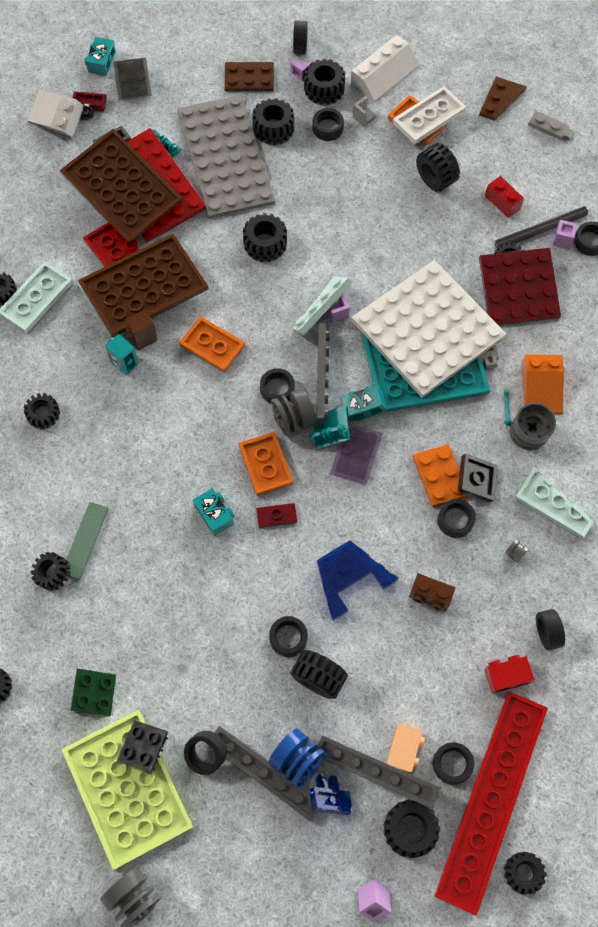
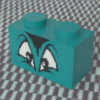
[85,37,116,75]
[105,334,139,376]
[342,385,387,422]
[193,488,235,536]

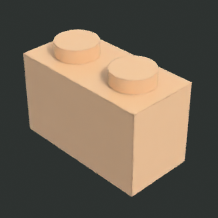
[386,723,425,774]

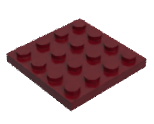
[478,248,561,325]

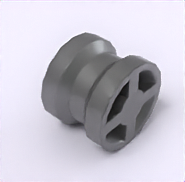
[505,538,529,563]

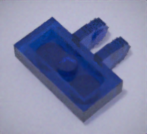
[309,774,353,815]

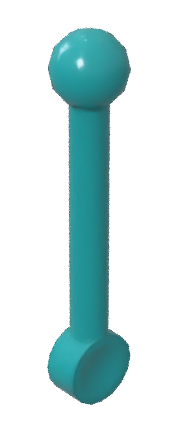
[504,389,512,426]

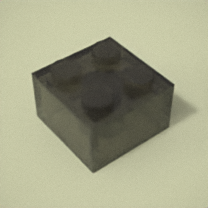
[113,57,152,100]

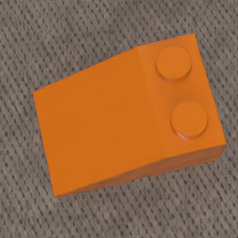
[521,354,564,414]

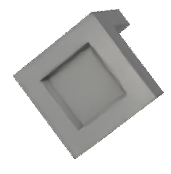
[352,96,376,127]

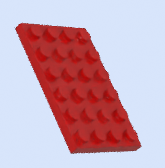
[126,128,206,243]

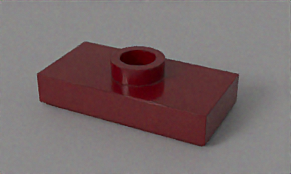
[72,91,107,111]
[256,503,297,528]

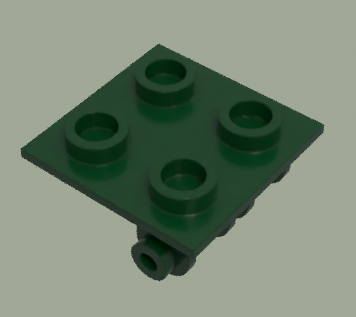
[70,668,116,716]

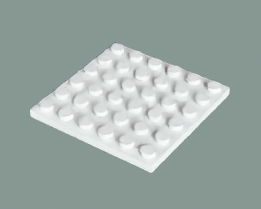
[351,260,506,398]

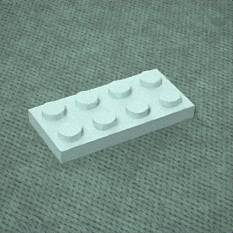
[0,261,73,334]

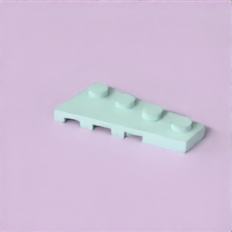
[293,276,352,335]
[514,466,594,539]

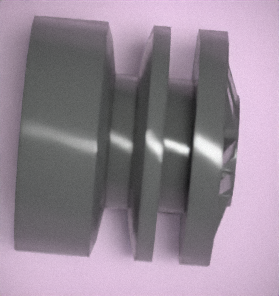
[271,388,316,436]
[509,402,556,450]
[100,867,161,927]

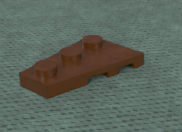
[479,76,527,121]

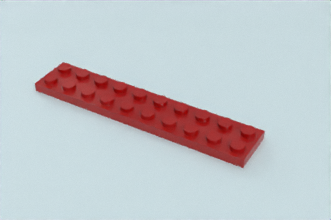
[434,691,548,916]

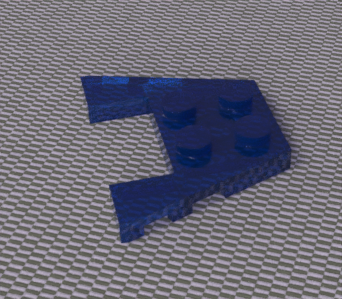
[316,540,398,621]

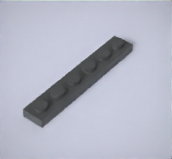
[316,323,330,428]
[207,726,323,821]
[317,736,441,809]

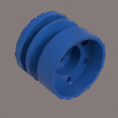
[269,728,326,788]

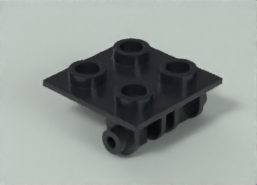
[117,720,168,774]

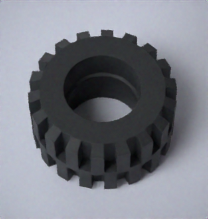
[304,59,345,105]
[252,98,294,145]
[416,143,460,192]
[243,213,287,262]
[290,650,348,699]
[383,799,440,858]

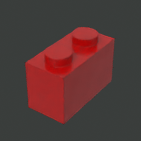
[485,176,524,218]
[484,655,535,694]

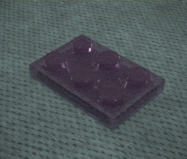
[330,423,383,485]

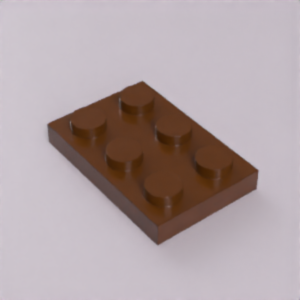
[224,62,274,91]

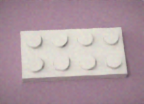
[393,86,466,145]

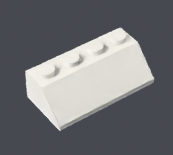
[351,35,419,102]

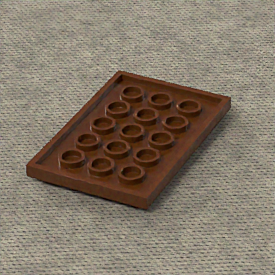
[60,129,182,244]
[78,234,209,338]

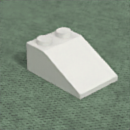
[27,89,83,137]

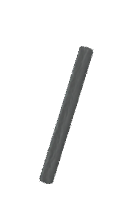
[494,206,589,248]

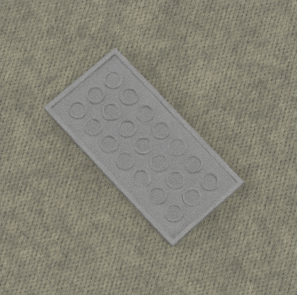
[177,95,275,218]

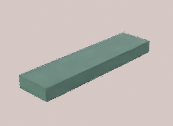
[66,502,109,580]

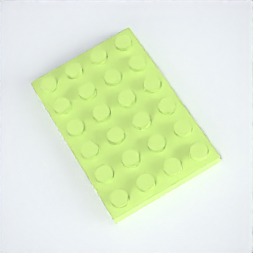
[61,710,194,870]

